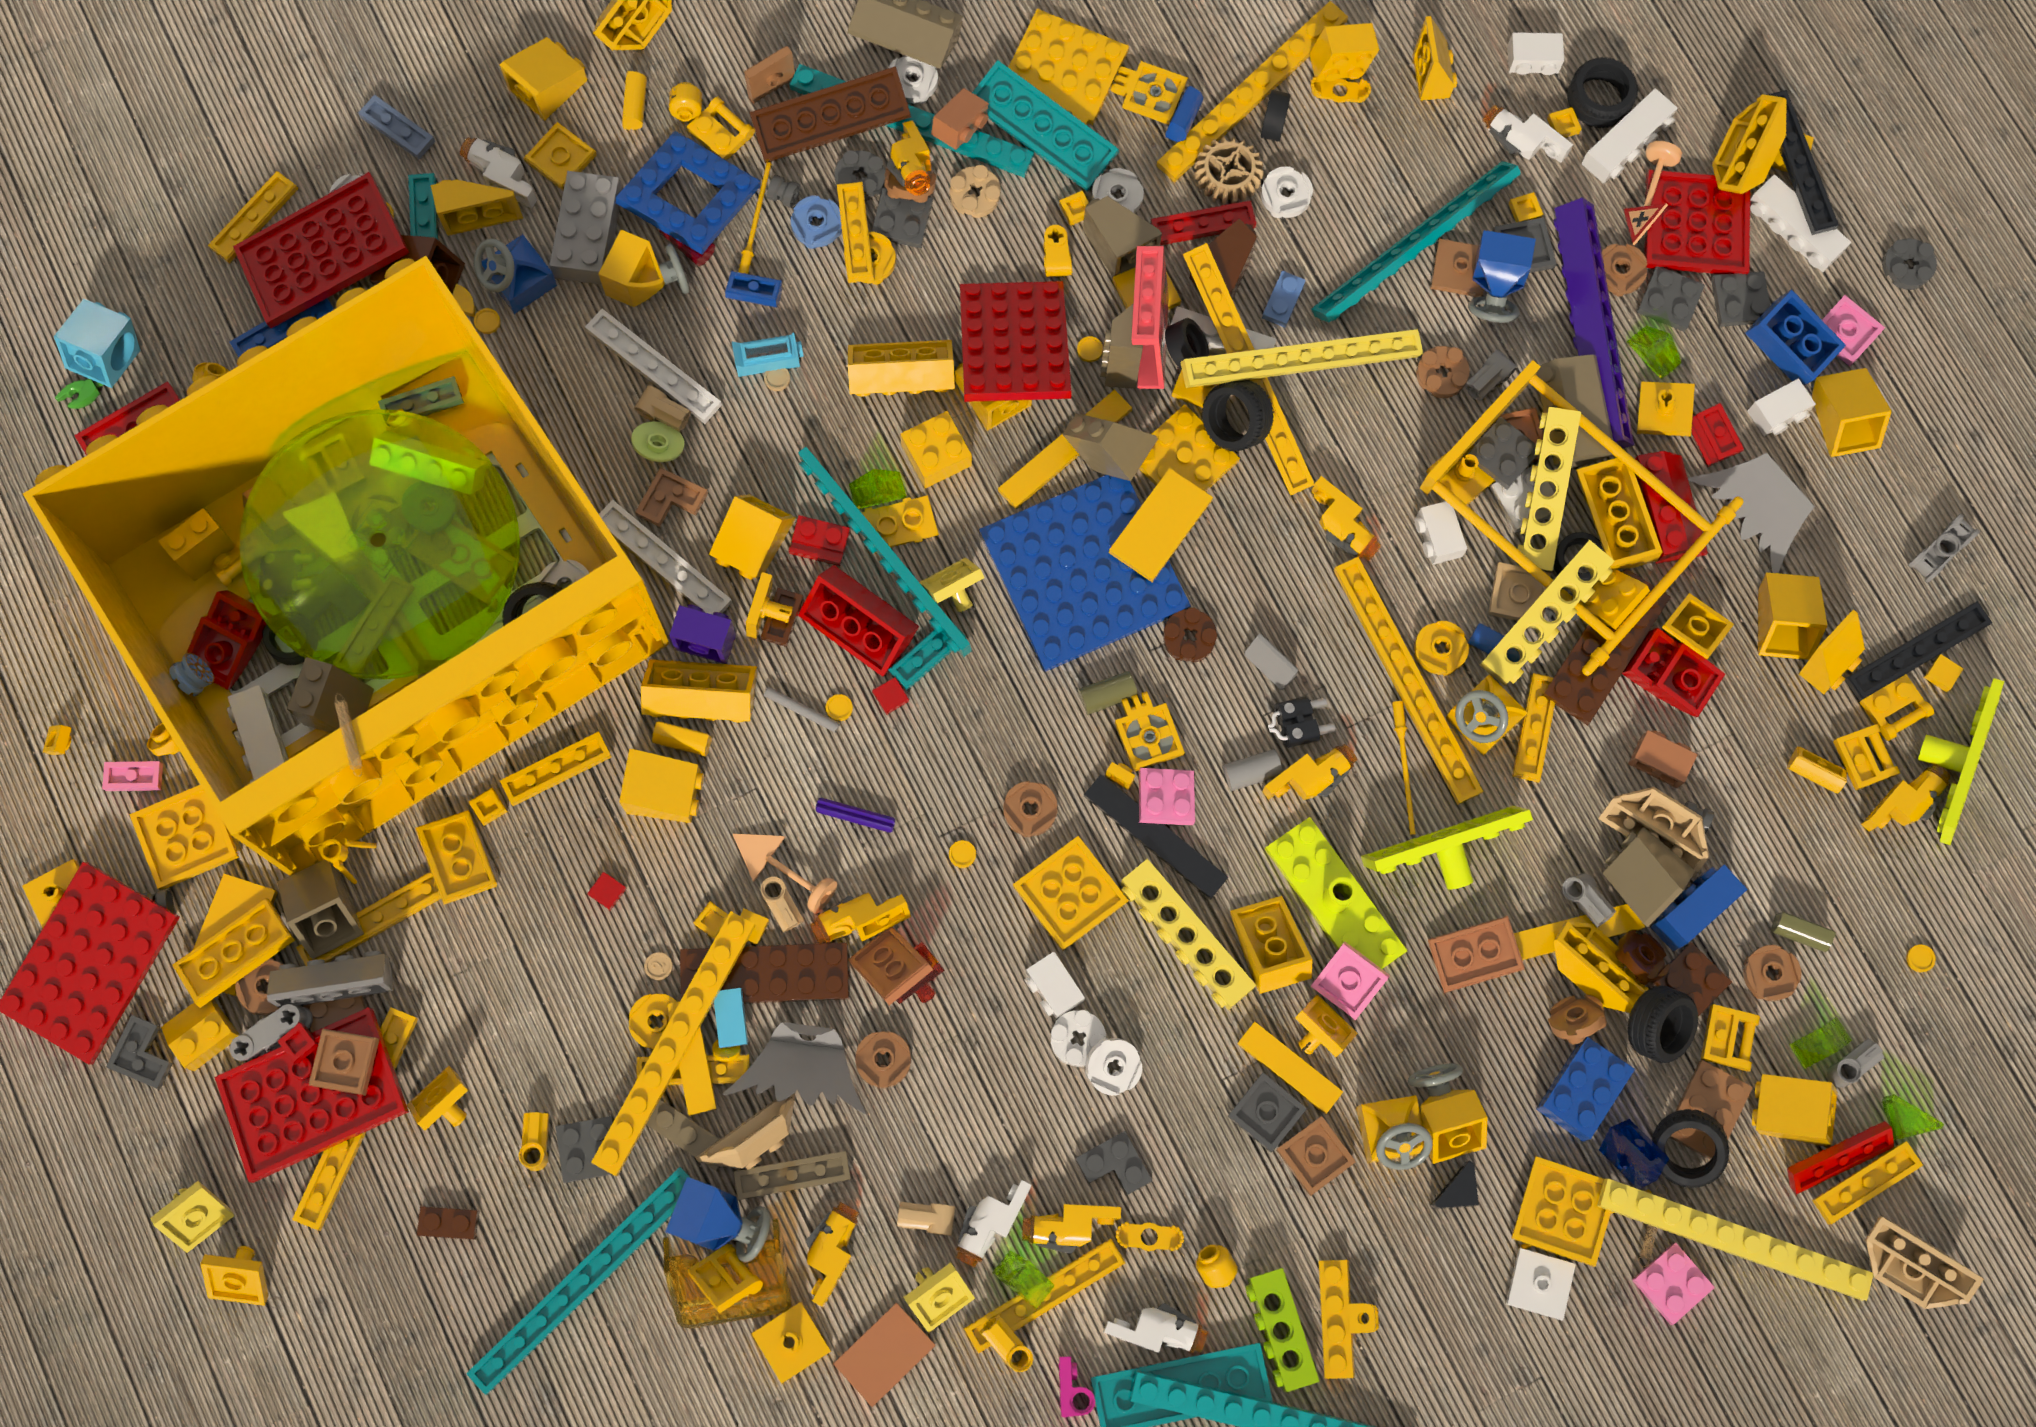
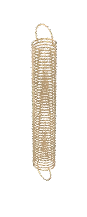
[335,694,362,776]
[1639,1185,1667,1267]

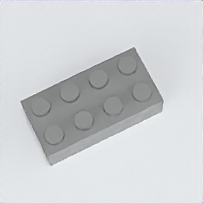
[549,171,622,285]

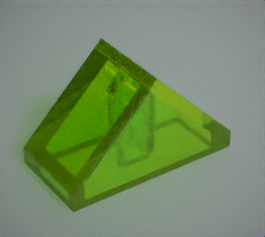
[1627,325,1682,380]
[849,469,906,509]
[1789,1017,1852,1069]
[1882,1094,1944,1140]
[992,1251,1054,1309]

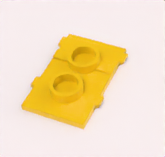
[861,495,939,553]

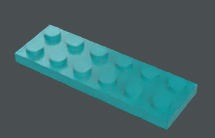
[972,60,1119,192]
[1090,1343,1273,1427]

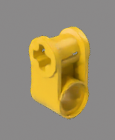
[1044,225,1072,278]

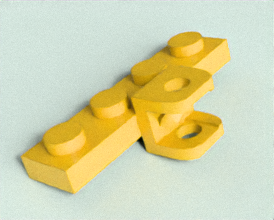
[1319,1260,1379,1379]

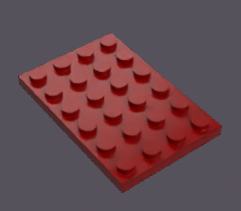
[233,172,409,328]
[960,281,1072,402]
[0,862,180,1065]
[215,1007,409,1183]

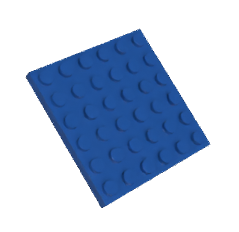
[979,475,1191,672]

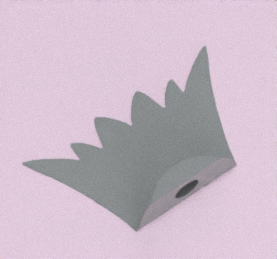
[1688,453,1815,573]
[723,1022,866,1114]

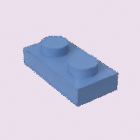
[1262,270,1306,328]

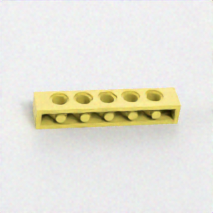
[1517,407,1581,572]
[1480,540,1614,686]
[1121,859,1256,1011]

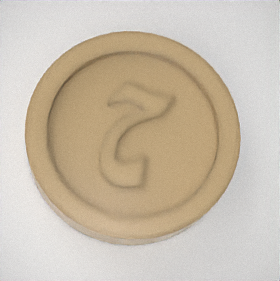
[764,368,790,391]
[644,952,673,981]

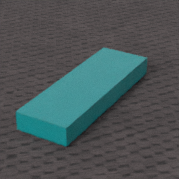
[408,173,438,239]
[888,623,966,691]

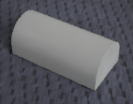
[1222,749,1283,792]

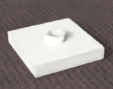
[1506,1248,1576,1321]

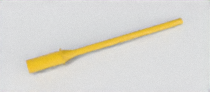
[738,162,771,274]
[1392,701,1416,835]

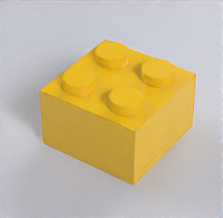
[1309,23,1379,82]
[900,411,972,489]

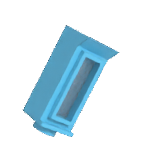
[732,333,804,377]

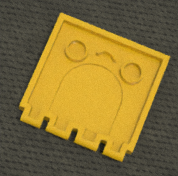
[1008,9,1129,126]

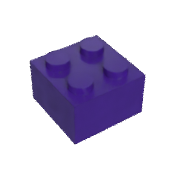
[669,605,736,664]

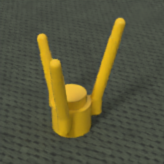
[318,838,377,884]

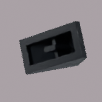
[1429,1161,1479,1209]

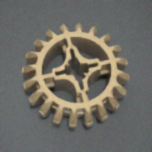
[1194,137,1264,205]

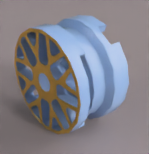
[169,653,215,696]

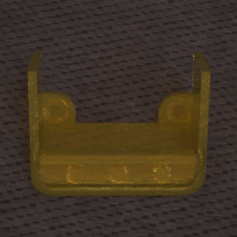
[663,1218,792,1328]

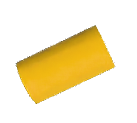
[622,71,647,130]
[652,721,712,756]
[1787,746,1847,794]

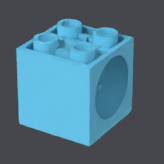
[54,299,141,388]

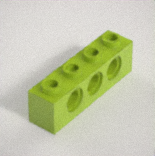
[1245,1268,1320,1392]

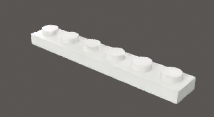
[585,309,722,424]
[599,500,732,615]

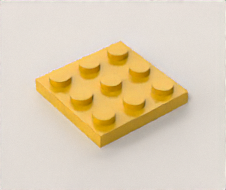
[1139,404,1240,492]
[129,785,239,890]
[1012,836,1129,952]
[1511,1156,1611,1267]

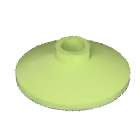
[631,421,684,462]

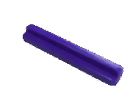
[816,797,895,833]

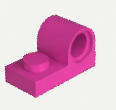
[1058,1356,1095,1417]

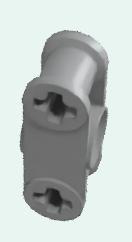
[1908,513,1981,584]
[230,1004,313,1062]

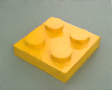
[1579,569,1650,630]

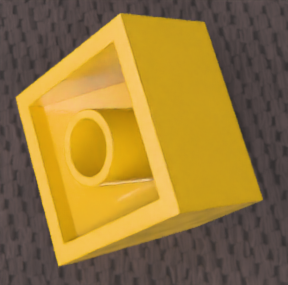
[1662,593,1734,659]
[161,999,240,1071]

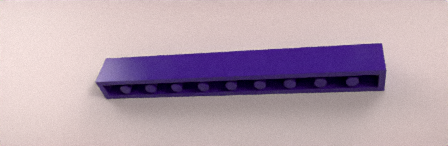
[1554,197,1634,449]

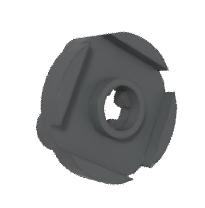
[835,150,886,201]
[1882,238,1937,290]

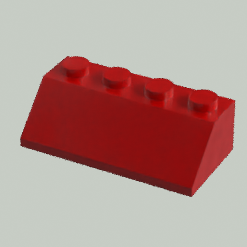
[1635,451,1708,564]
[798,565,919,677]

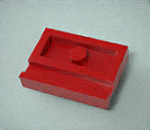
[1691,403,1744,467]
[789,515,851,567]

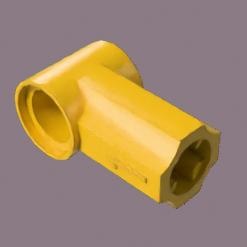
[519,1112,549,1171]
[980,1315,1033,1372]

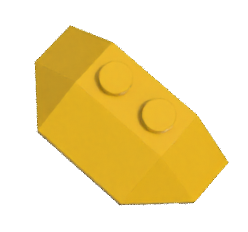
[593,0,672,50]
[1712,94,1786,194]
[1554,921,1648,1013]

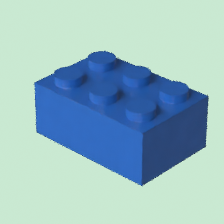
[1745,290,1846,386]
[1650,864,1748,952]
[1536,1037,1635,1142]

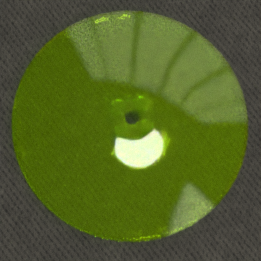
[239,409,520,680]

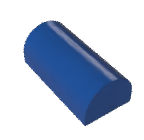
[1165,86,1203,142]
[725,271,782,308]
[1468,623,1520,662]

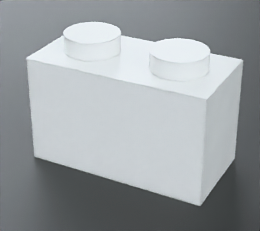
[1507,33,1564,75]
[1747,378,1816,437]
[1415,501,1467,565]
[1024,952,1085,1020]

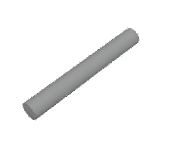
[764,687,840,733]

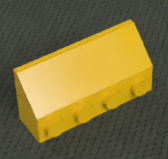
[848,340,955,397]
[1576,458,1662,569]
[641,659,757,723]

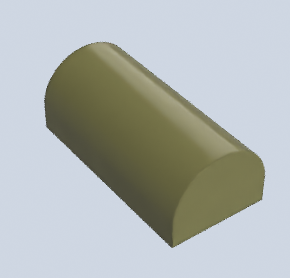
[1078,671,1138,715]
[1771,912,1836,952]

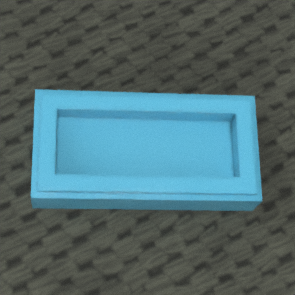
[714,988,749,1048]

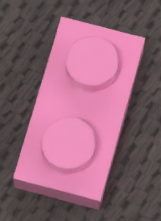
[102,761,163,791]

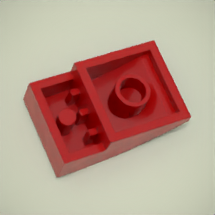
[186,590,274,690]
[1622,628,1725,717]

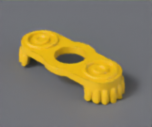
[1310,77,1371,103]
[1115,1222,1184,1251]

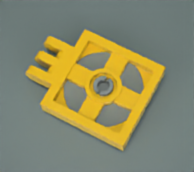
[1111,61,1188,125]
[1115,691,1185,772]

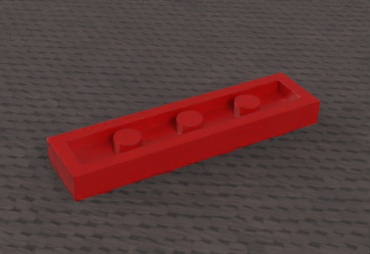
[1150,200,1257,246]
[1787,1121,1894,1194]

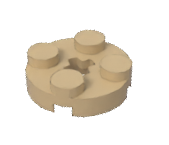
[950,165,1001,218]

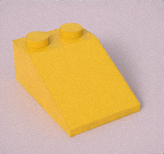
[1412,16,1457,101]
[431,179,523,236]
[1799,609,1865,694]
[1230,896,1312,994]

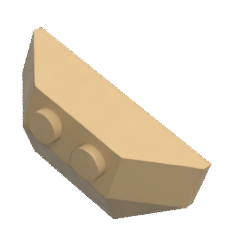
[1598,787,1709,878]
[695,1093,796,1170]
[1865,1216,1984,1309]

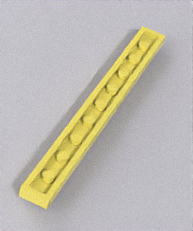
[1180,329,1423,388]
[1597,1178,1873,1301]

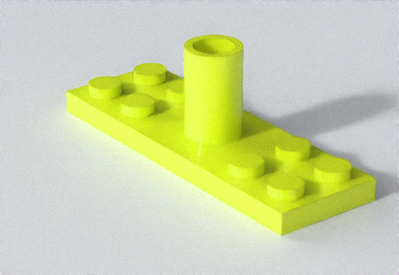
[1918,678,2004,845]
[1361,806,1533,890]
[1265,817,1407,969]

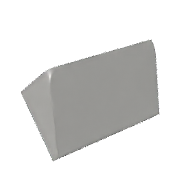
[1244,634,1298,690]

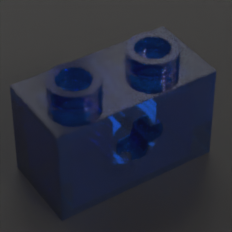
[1599,1119,1669,1190]

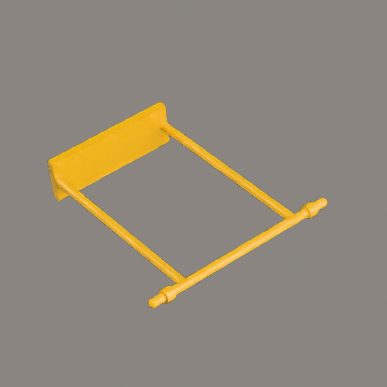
[1419,360,1744,676]

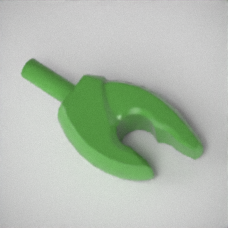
[55,379,103,409]

